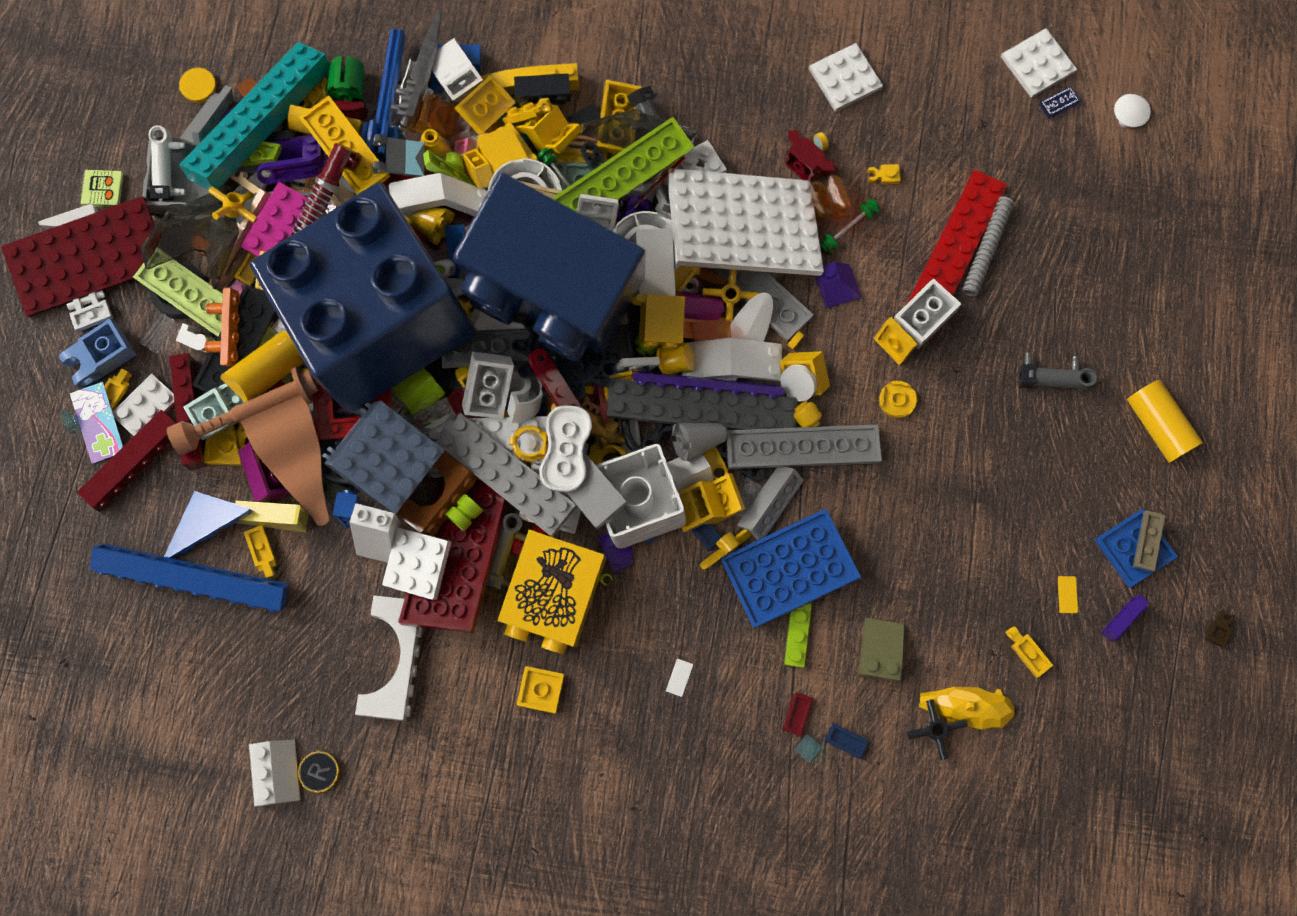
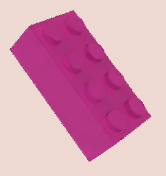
[240,182,309,257]

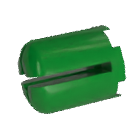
[327,56,365,102]

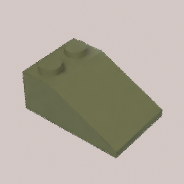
[857,618,904,683]

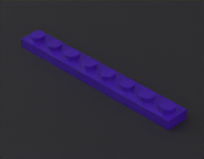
[631,370,785,398]

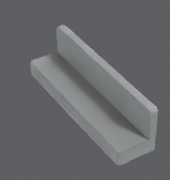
[180,85,234,146]
[737,467,804,540]

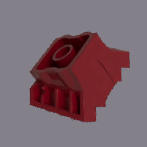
[785,130,839,184]

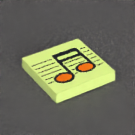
[81,170,124,207]

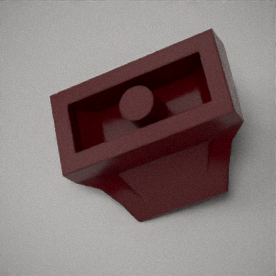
[333,100,368,121]

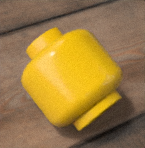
[793,401,822,427]

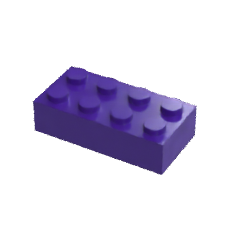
[1101,594,1149,641]

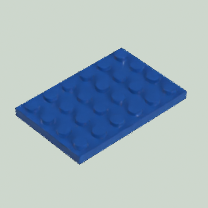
[720,508,861,629]

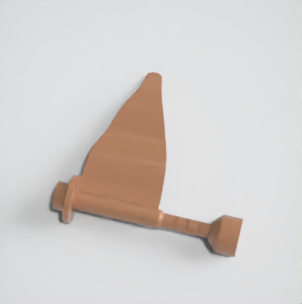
[167,367,329,526]

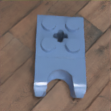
[59,319,137,389]

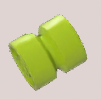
[445,494,483,531]

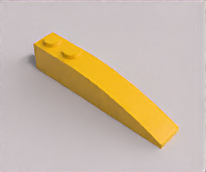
[480,63,579,94]

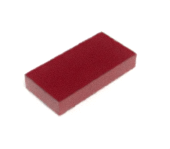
[782,692,814,737]

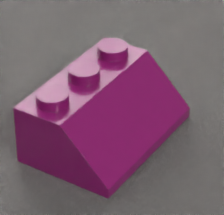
[238,442,291,503]

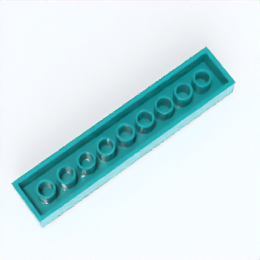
[179,42,329,190]

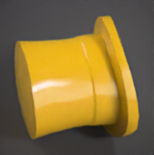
[656,343,696,375]

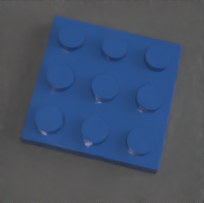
[1094,508,1178,589]

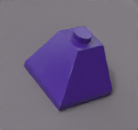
[814,262,862,309]

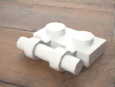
[67,290,113,332]

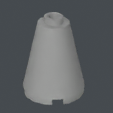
[672,423,728,461]

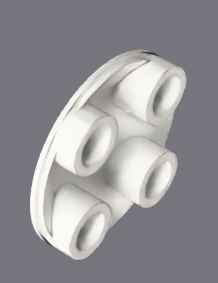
[1114,94,1151,127]

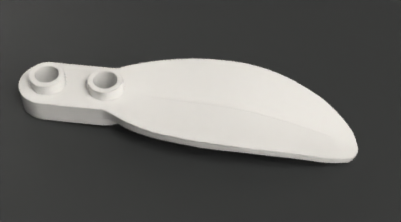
[715,293,773,391]

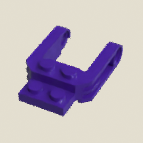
[257,135,328,184]

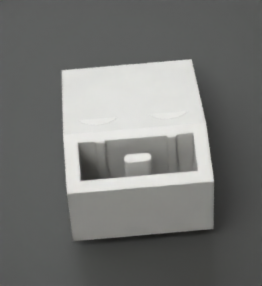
[432,38,483,105]

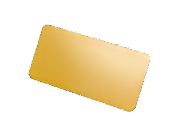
[1058,576,1078,613]

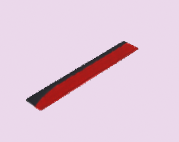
[632,156,686,208]

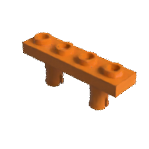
[204,288,240,367]

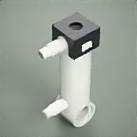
[148,125,187,200]

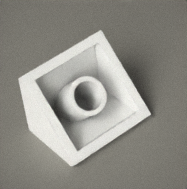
[667,454,714,492]

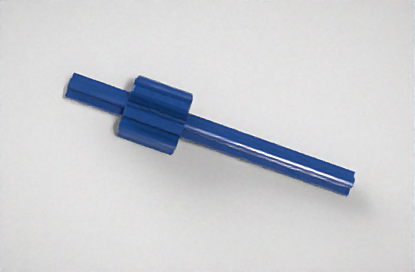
[360,28,406,163]

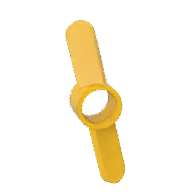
[700,529,753,569]

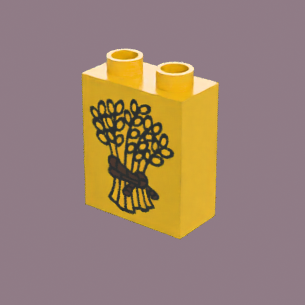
[497,530,607,655]

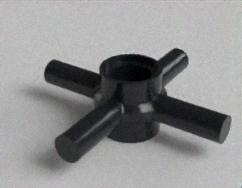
[907,699,968,760]

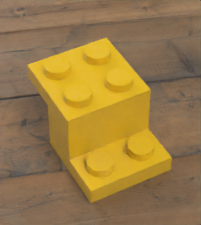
[514,105,582,153]
[678,473,745,532]

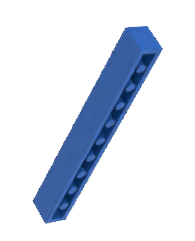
[90,543,290,612]

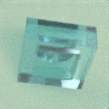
[60,409,79,434]
[794,734,823,763]

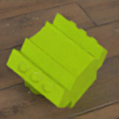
[391,368,445,421]

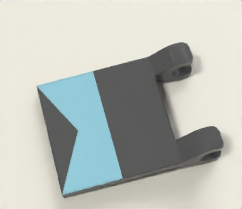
[372,134,425,177]

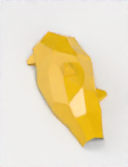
[919,687,1014,730]

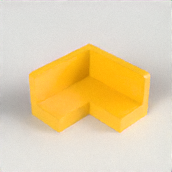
[779,351,830,395]

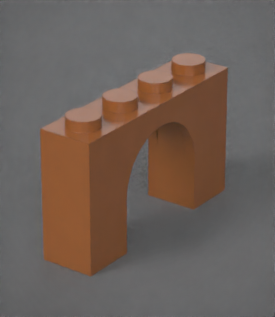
[397,451,478,536]

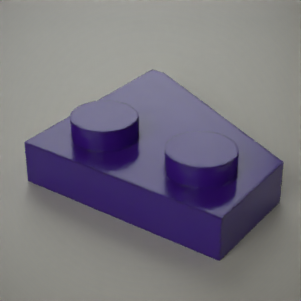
[598,533,632,574]

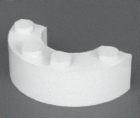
[507,365,543,423]

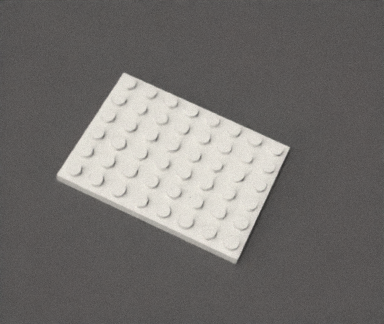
[667,168,824,276]

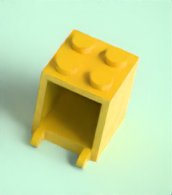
[477,125,537,174]
[632,294,685,350]

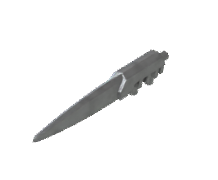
[390,9,442,129]

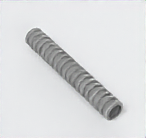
[962,197,1014,297]

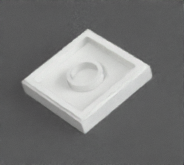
[612,357,660,372]

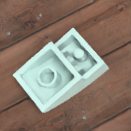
[183,383,244,440]

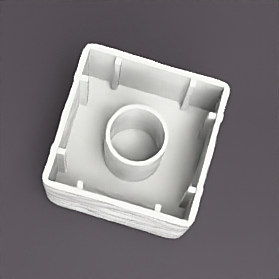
[596,444,686,549]

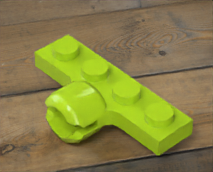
[423,150,484,189]

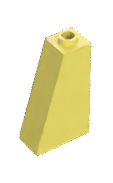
[235,501,309,532]

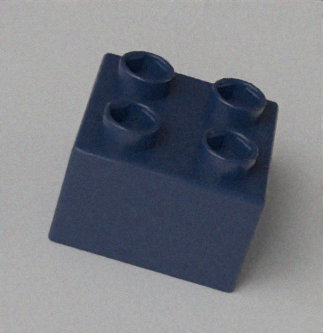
[453,172,646,362]
[250,182,477,413]

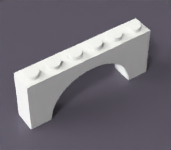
[355,596,423,721]

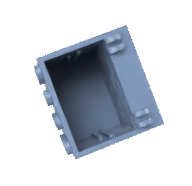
[322,401,444,514]

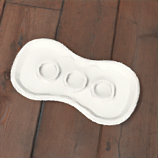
[539,405,592,491]

